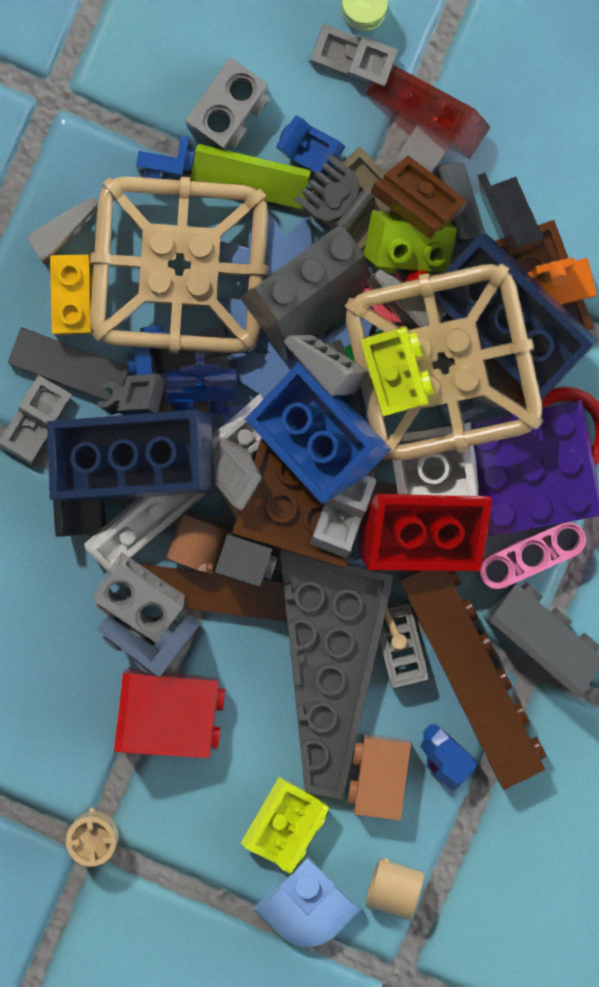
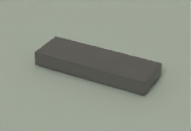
[8,327,129,400]

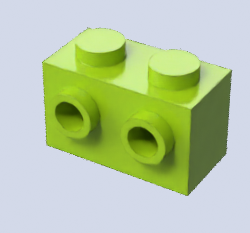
[364,210,457,276]

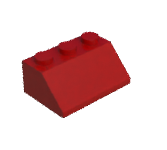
[357,494,493,571]

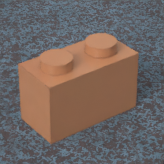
[347,734,411,821]

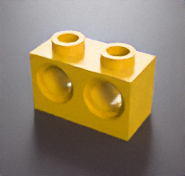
[50,255,94,336]

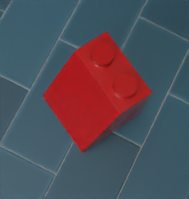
[114,668,225,758]

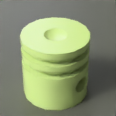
[341,0,389,32]

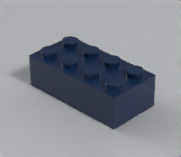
[434,233,599,400]
[47,410,215,502]

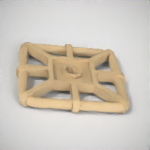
[90,176,269,354]
[345,263,543,461]

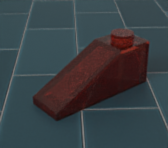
[366,65,491,159]

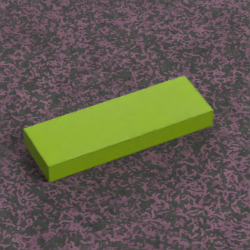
[190,144,311,209]

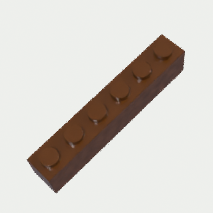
[399,570,547,790]

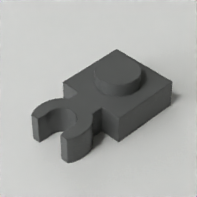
[97,374,166,415]

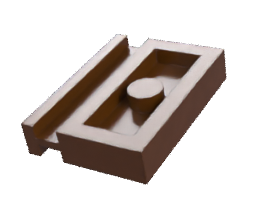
[371,156,468,239]

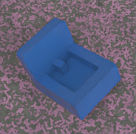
[276,115,345,177]
[136,136,196,180]
[127,325,170,376]

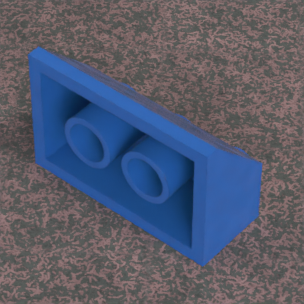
[245,363,392,503]

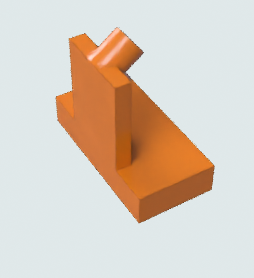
[527,257,597,305]

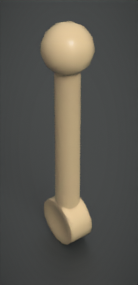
[384,607,407,651]

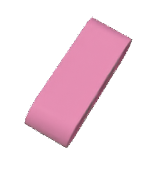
[478,522,586,589]

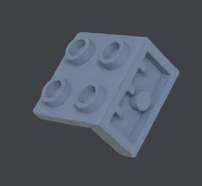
[97,615,200,677]

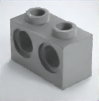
[185,57,270,150]
[92,552,185,643]

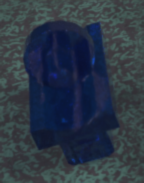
[166,354,238,415]

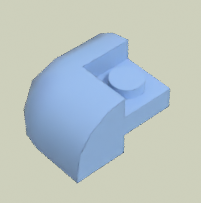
[253,856,362,948]

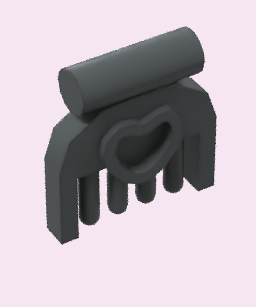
[295,154,375,232]

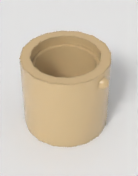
[66,808,119,867]
[365,858,424,920]

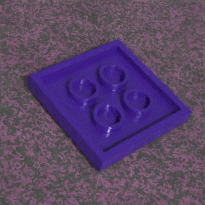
[470,400,599,537]

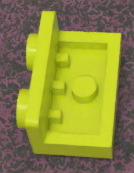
[360,326,434,416]
[240,777,329,874]

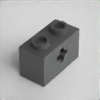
[215,528,279,587]

